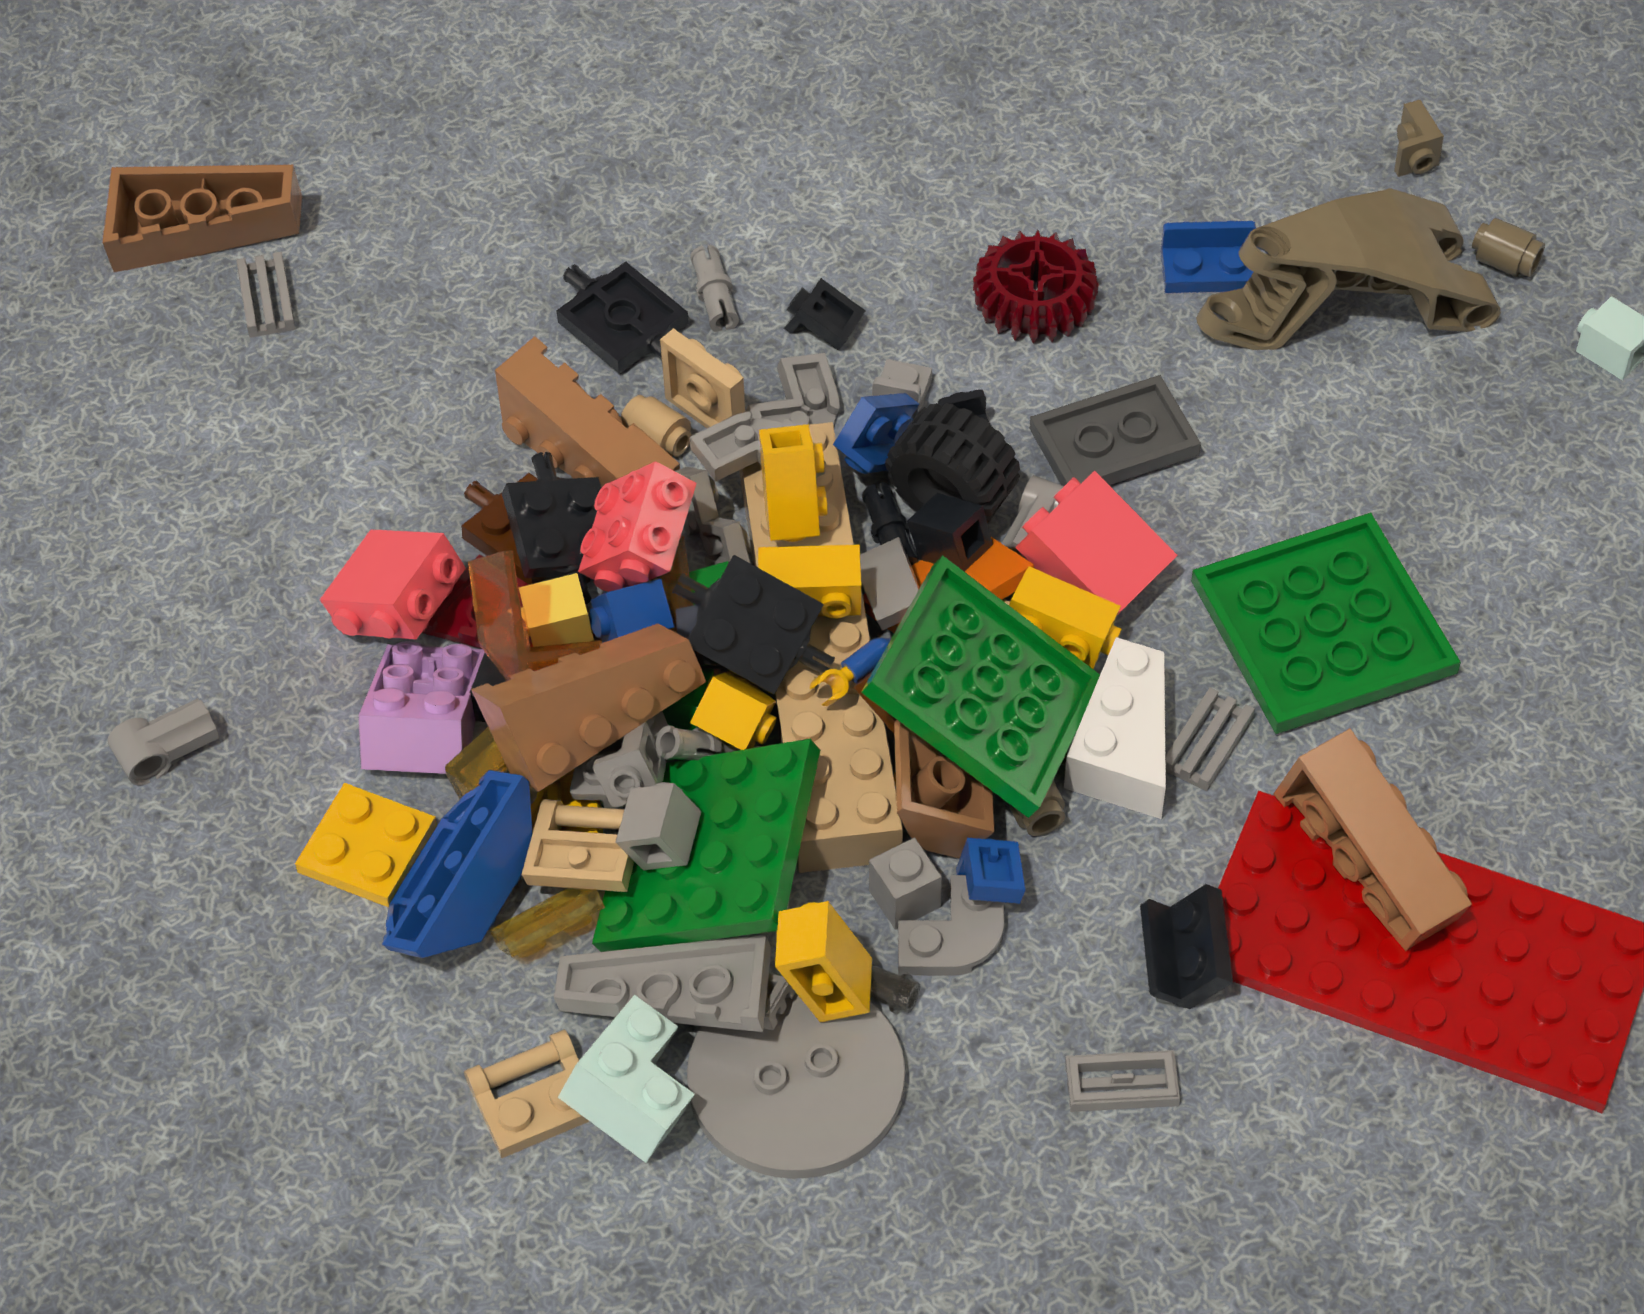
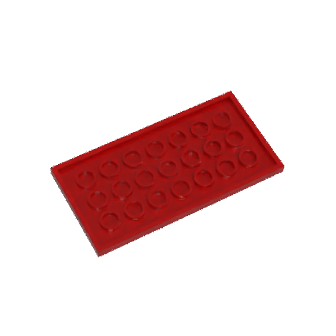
[1218,790,1644,1113]

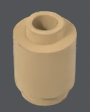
[620,395,692,456]

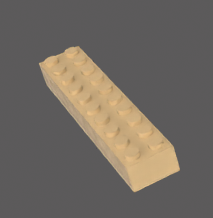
[739,422,902,873]

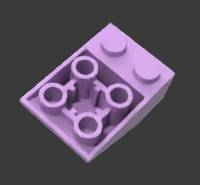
[359,641,486,775]

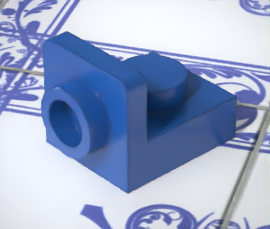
[956,838,1025,904]

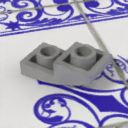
[860,537,919,630]

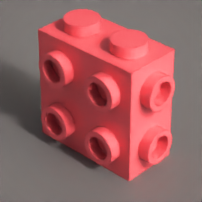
[578,461,697,592]
[320,529,466,640]

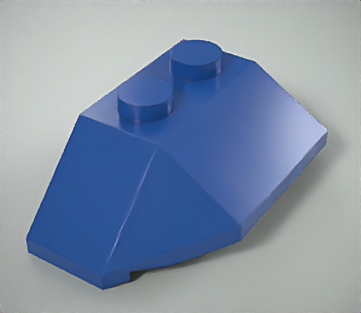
[382,770,532,958]

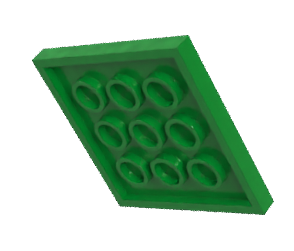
[1191,513,1461,734]
[861,555,1100,818]
[592,739,821,952]

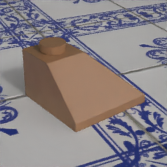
[894,720,994,859]

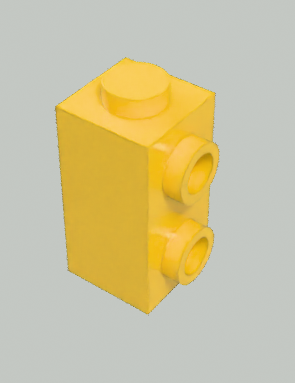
[759,424,828,542]
[758,545,861,618]
[1009,566,1122,669]

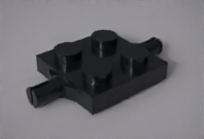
[556,262,689,373]
[502,452,602,605]
[672,555,835,695]

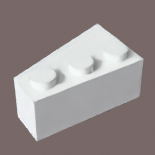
[1064,637,1166,819]

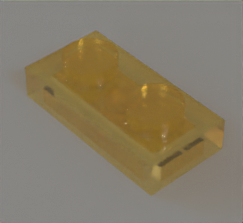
[489,888,605,958]

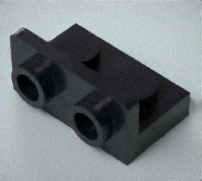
[1140,884,1233,1009]

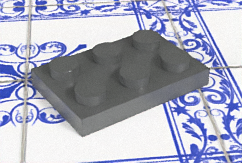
[1029,375,1201,486]

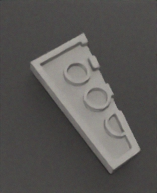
[554,934,771,1032]

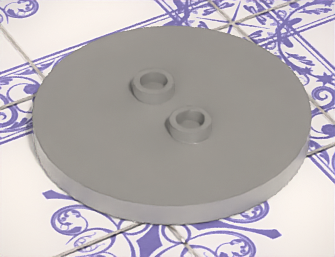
[687,992,905,1179]

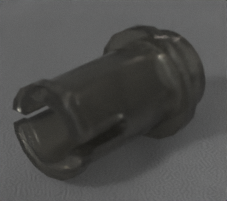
[870,964,920,1014]

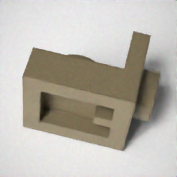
[1394,99,1444,177]

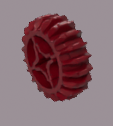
[973,229,1099,344]

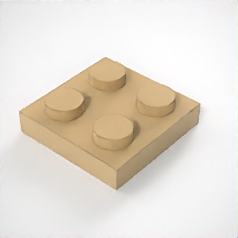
[660,328,745,428]

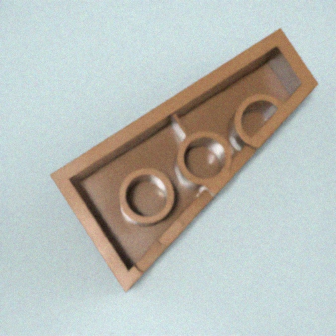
[103,165,302,272]
[495,336,680,487]
[471,623,706,792]
[1273,728,1472,951]

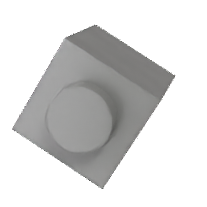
[615,782,701,870]
[869,837,942,930]

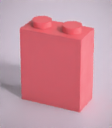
[1015,471,1178,614]

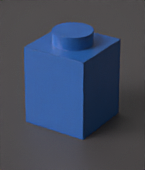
[589,579,674,643]

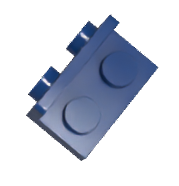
[1160,221,1256,293]
[833,393,919,474]

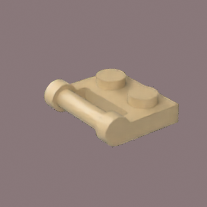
[521,799,635,892]
[464,1029,590,1158]

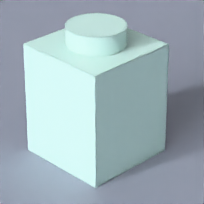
[1576,296,1644,380]

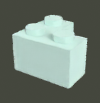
[558,994,695,1163]

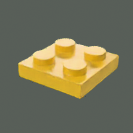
[295,783,437,907]

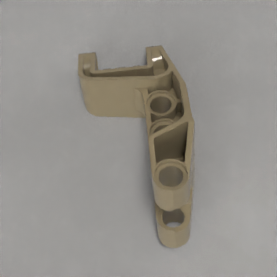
[1196,188,1501,350]

